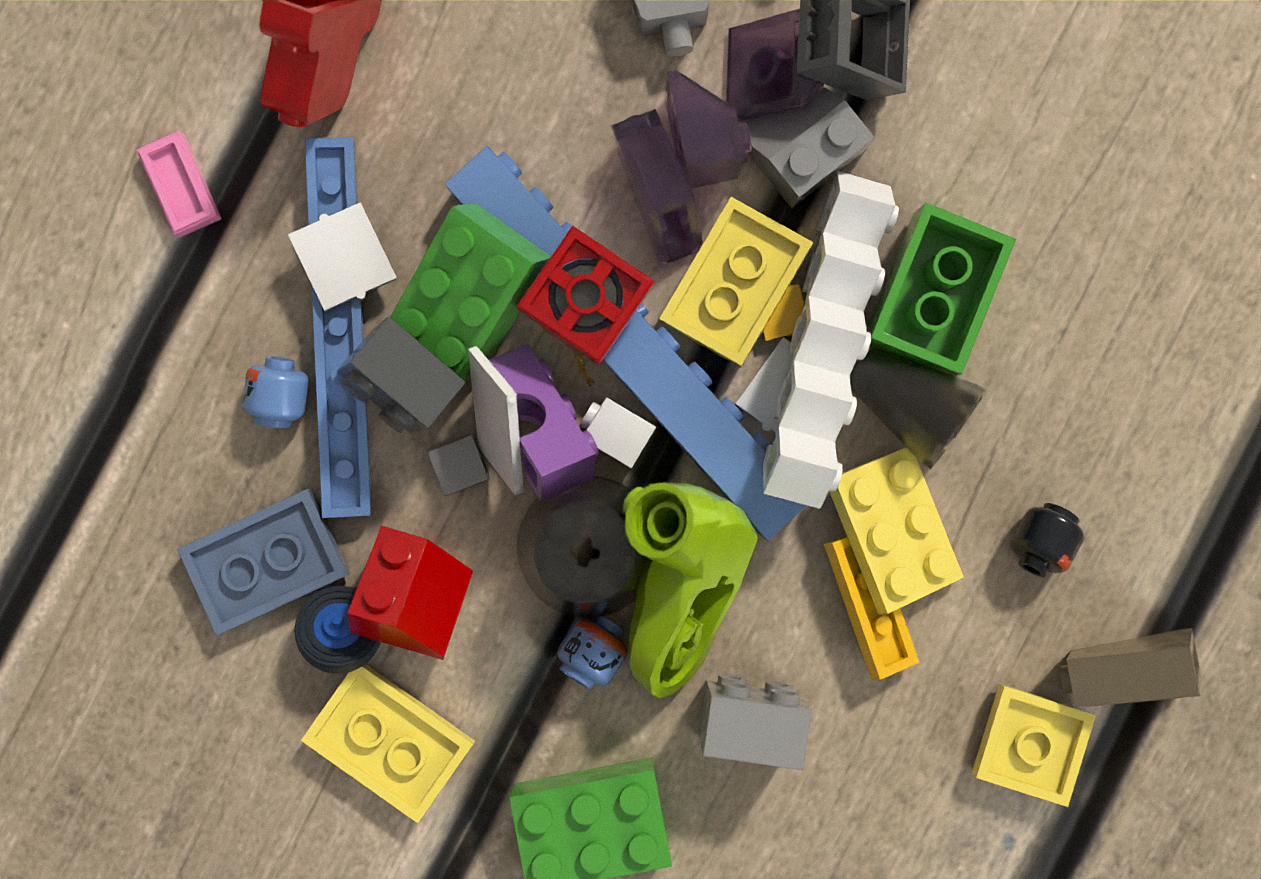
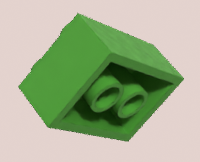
[390,203,551,382]
[866,203,1016,379]
[509,757,672,879]

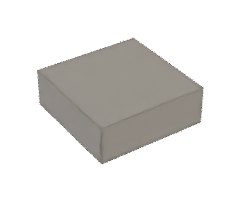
[428,435,490,496]

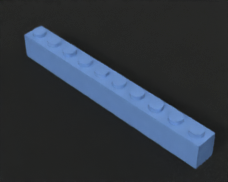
[445,146,807,541]

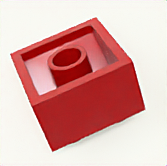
[347,526,473,660]

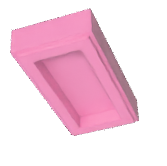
[136,131,222,238]

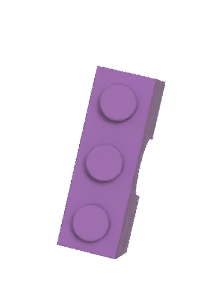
[489,344,599,502]

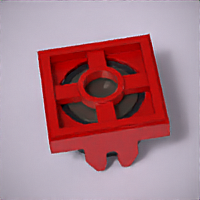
[516,225,655,365]

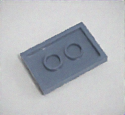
[177,489,351,636]

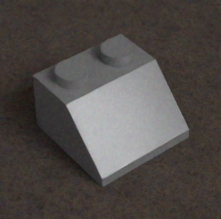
[735,78,875,209]

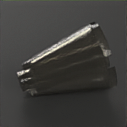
[850,347,986,470]

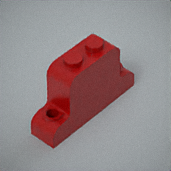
[259,0,382,127]

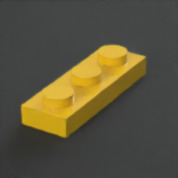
[824,535,920,680]

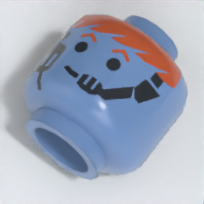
[242,356,309,428]
[557,615,628,690]

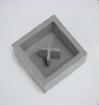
[698,675,812,770]

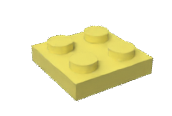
[971,683,1096,807]

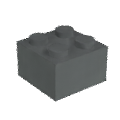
[336,317,466,433]

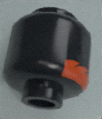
[1011,503,1084,577]

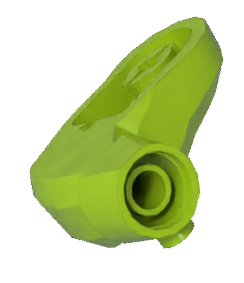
[623,483,758,699]

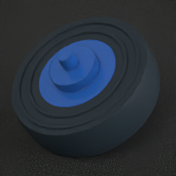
[294,586,381,674]

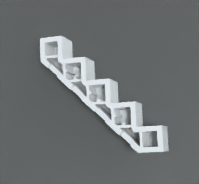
[763,171,899,509]

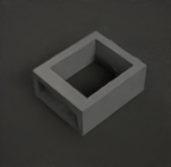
[797,0,910,100]

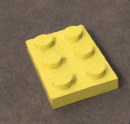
[659,197,814,368]
[829,445,964,614]
[301,664,475,823]

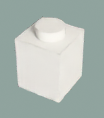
[579,397,656,468]

